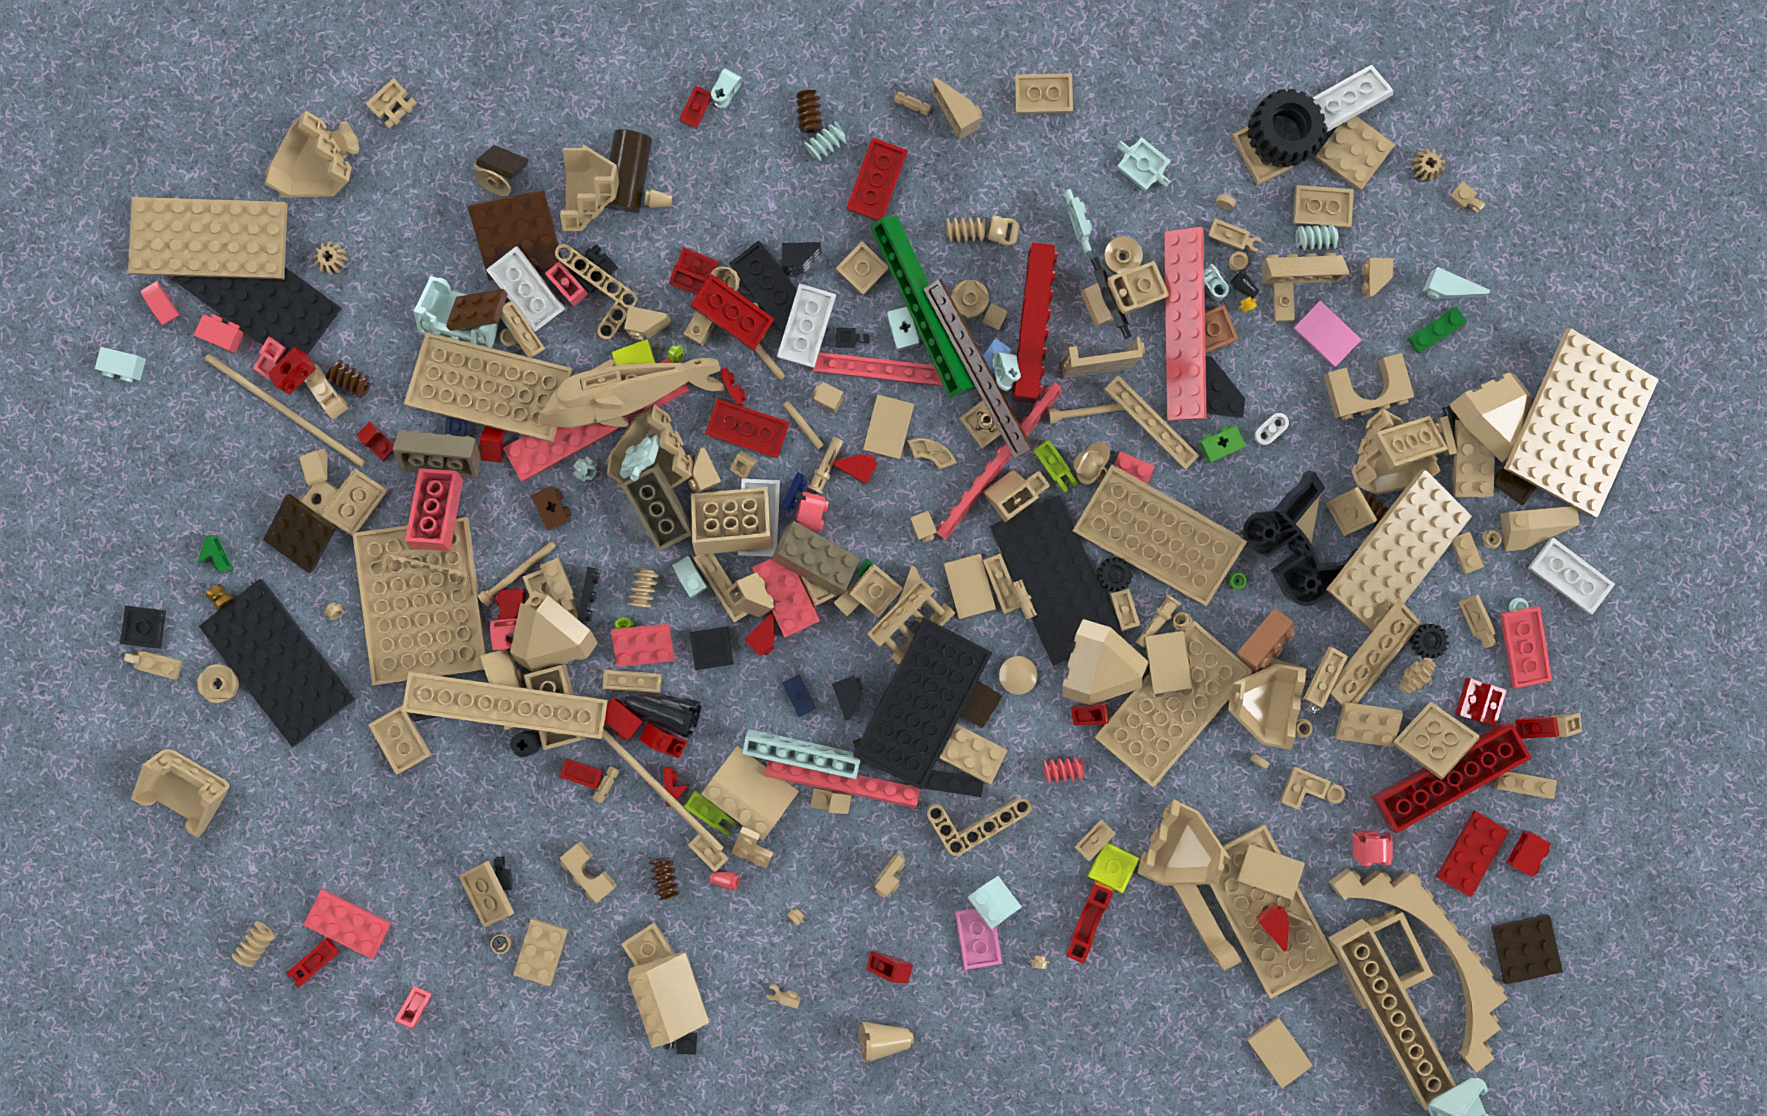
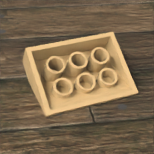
[691,487,773,555]
[701,745,799,840]
[627,951,709,1048]

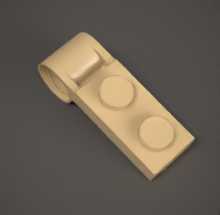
[304,363,350,420]

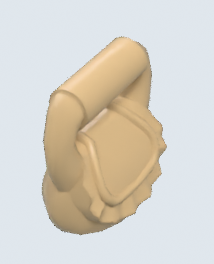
[986,216,1020,246]

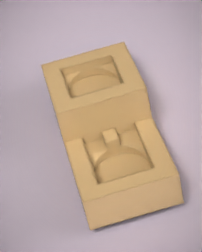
[834,577,860,616]

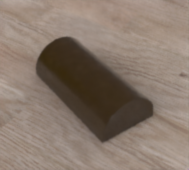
[604,129,652,213]

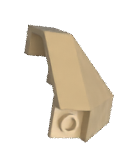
[264,110,351,198]
[560,144,619,231]
[1449,372,1532,462]
[604,404,693,489]
[1352,409,1441,495]
[510,591,598,672]
[1062,619,1149,705]
[1228,664,1306,750]
[1138,799,1231,886]

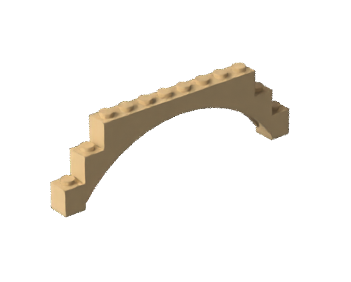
[1328,868,1507,1073]

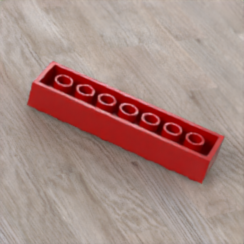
[1012,242,1058,403]
[1371,723,1532,833]

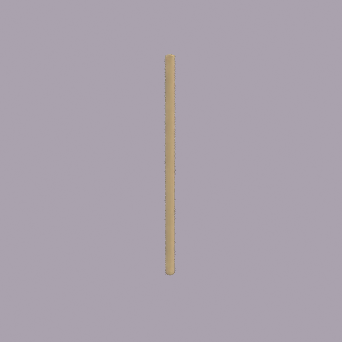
[205,354,366,467]
[602,728,724,853]

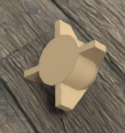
[326,121,359,160]

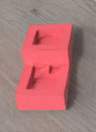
[140,281,180,325]
[253,337,286,379]

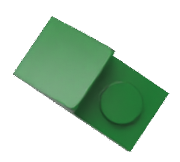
[198,535,234,573]

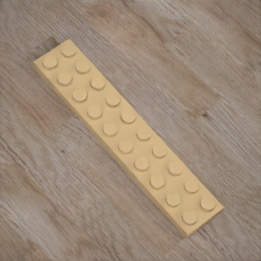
[402,672,608,739]

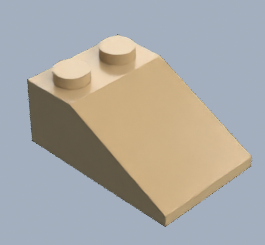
[931,78,982,140]

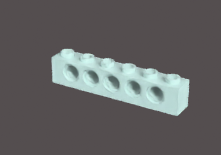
[742,729,860,779]

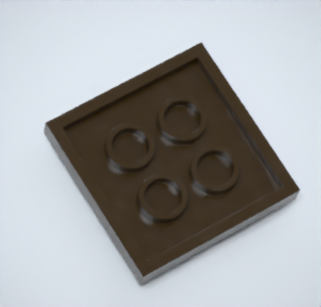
[263,494,337,573]
[1491,914,1563,985]

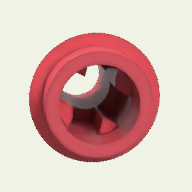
[710,872,740,891]

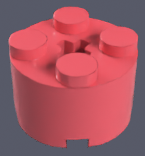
[795,491,829,534]
[1352,830,1393,866]

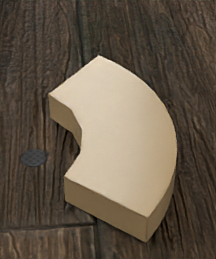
[908,438,957,470]

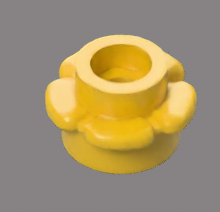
[1238,296,1257,313]

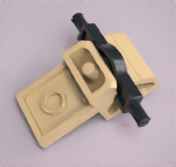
[1081,257,1169,340]

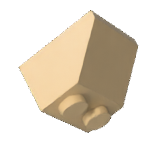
[624,306,672,341]

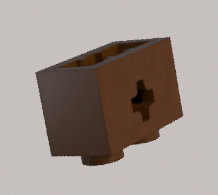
[531,486,572,531]

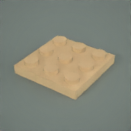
[1314,116,1395,191]
[1393,702,1479,780]

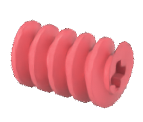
[1043,756,1084,784]

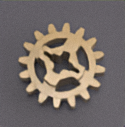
[1399,657,1436,694]

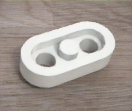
[1254,413,1289,446]

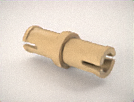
[1011,580,1037,620]

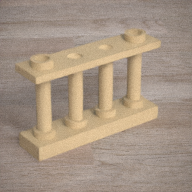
[868,579,955,665]

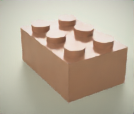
[1237,608,1295,673]

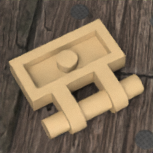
[366,78,417,129]

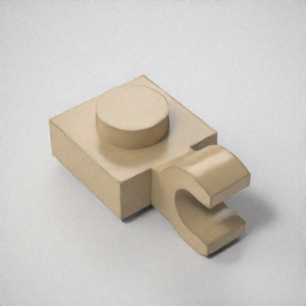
[1449,181,1486,214]
[766,984,801,1009]

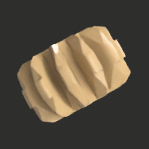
[1411,149,1445,182]
[313,241,348,275]

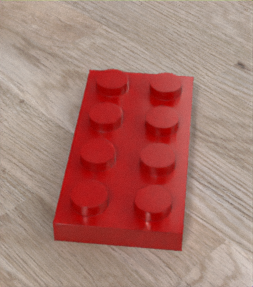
[846,137,908,221]
[690,274,774,351]
[705,398,790,459]
[1435,810,1509,897]

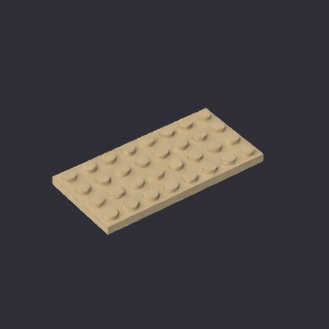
[128,197,288,279]
[404,332,574,443]
[1073,464,1247,606]
[1326,469,1472,632]
[1094,621,1253,788]
[1209,824,1338,999]

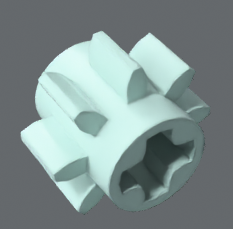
[573,456,597,482]

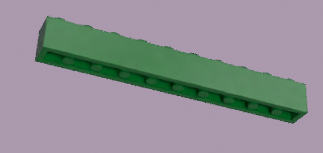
[870,216,976,398]

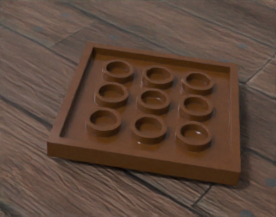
[467,190,564,281]

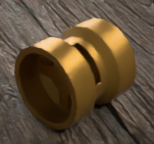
[205,584,234,610]

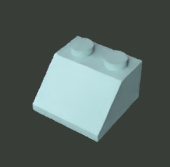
[968,876,1022,930]

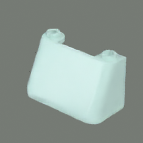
[414,276,505,348]
[1427,1078,1494,1116]

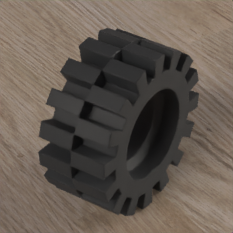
[1097,557,1133,592]
[1410,624,1449,659]

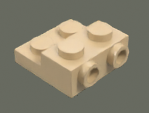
[875,850,905,898]

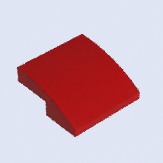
[669,247,719,295]
[1455,678,1507,727]

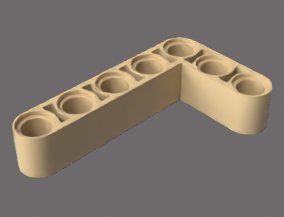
[555,244,637,339]
[927,797,1031,856]
[1173,885,1241,971]

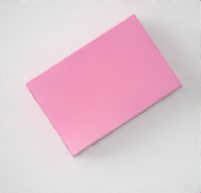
[1293,301,1362,368]
[955,908,1002,970]

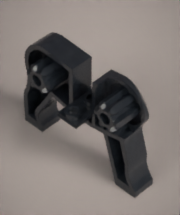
[1242,470,1358,606]

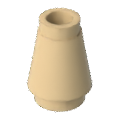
[644,189,672,208]

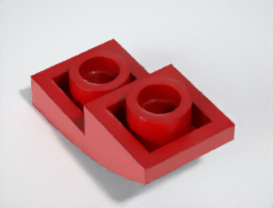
[720,367,746,406]

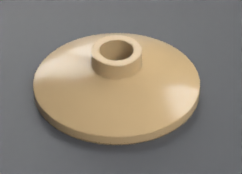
[475,169,511,196]
[1104,236,1143,274]

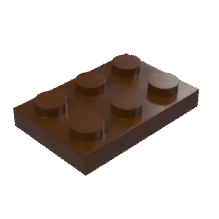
[446,289,508,331]

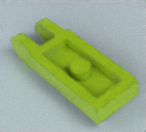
[1032,439,1078,493]
[683,790,738,836]

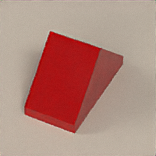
[479,426,505,463]

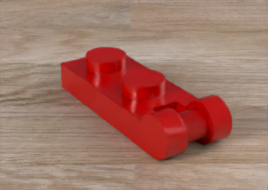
[286,938,340,988]

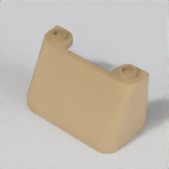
[131,749,229,838]

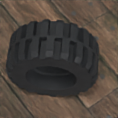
[1247,89,1326,168]

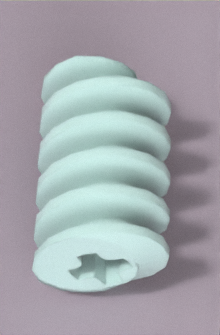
[804,121,846,161]
[1295,225,1338,251]

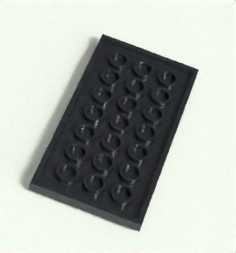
[172,267,342,357]
[989,495,1123,666]
[199,579,355,747]
[853,617,993,790]

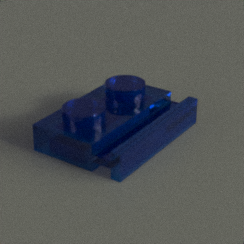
[780,472,807,512]

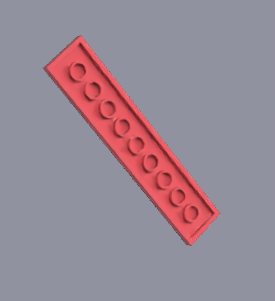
[1164,227,1207,421]
[503,358,690,482]

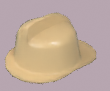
[1074,442,1110,484]

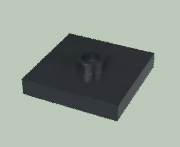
[120,606,166,649]
[690,626,734,670]

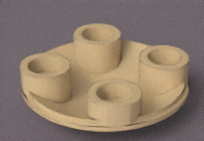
[999,656,1038,695]

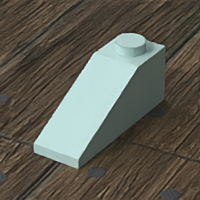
[1422,267,1490,300]

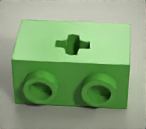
[1198,425,1246,464]

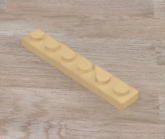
[1104,375,1199,469]

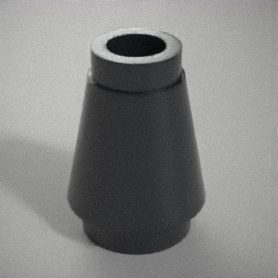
[1230,271,1259,299]

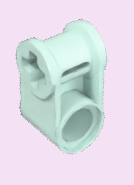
[711,68,742,109]
[1204,263,1229,302]
[992,352,1021,391]

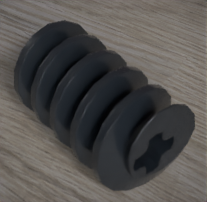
[510,731,542,757]

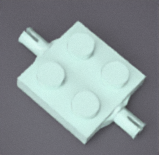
[1116,137,1171,192]
[1064,189,1092,253]
[619,434,660,481]

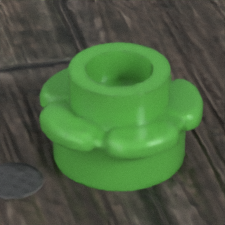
[1228,572,1247,591]

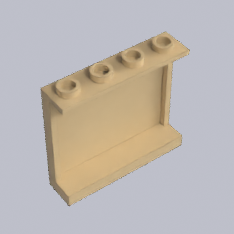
[1060,337,1145,379]

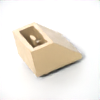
[983,470,1039,522]
[726,572,774,618]

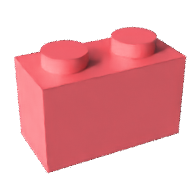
[545,261,588,307]
[194,314,245,353]

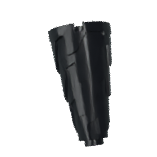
[624,691,702,738]

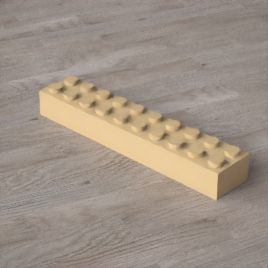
[1329,919,1457,1111]

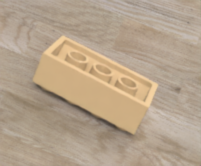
[1262,253,1349,285]
[480,648,527,730]

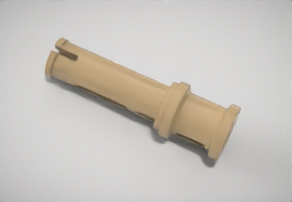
[807,437,844,495]
[1136,594,1181,649]

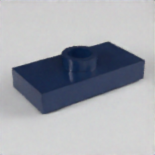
[782,674,816,717]

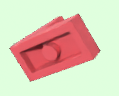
[394,986,432,1029]

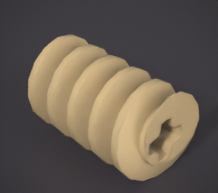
[946,217,985,242]
[627,567,659,608]
[232,921,275,967]

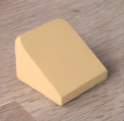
[982,303,1008,331]
[729,451,757,479]

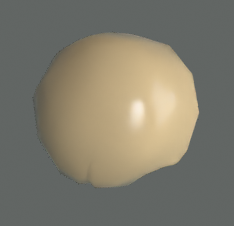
[709,267,740,291]

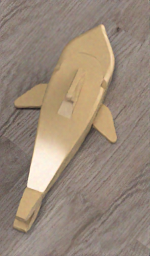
[539,358,725,428]

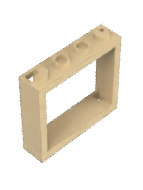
[1328,909,1433,1009]

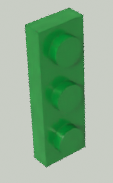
[1407,306,1467,354]

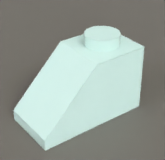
[672,555,709,598]

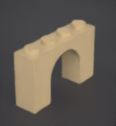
[1323,353,1414,421]

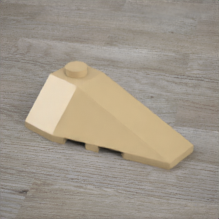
[1500,506,1579,551]

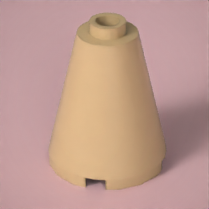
[859,1022,914,1062]

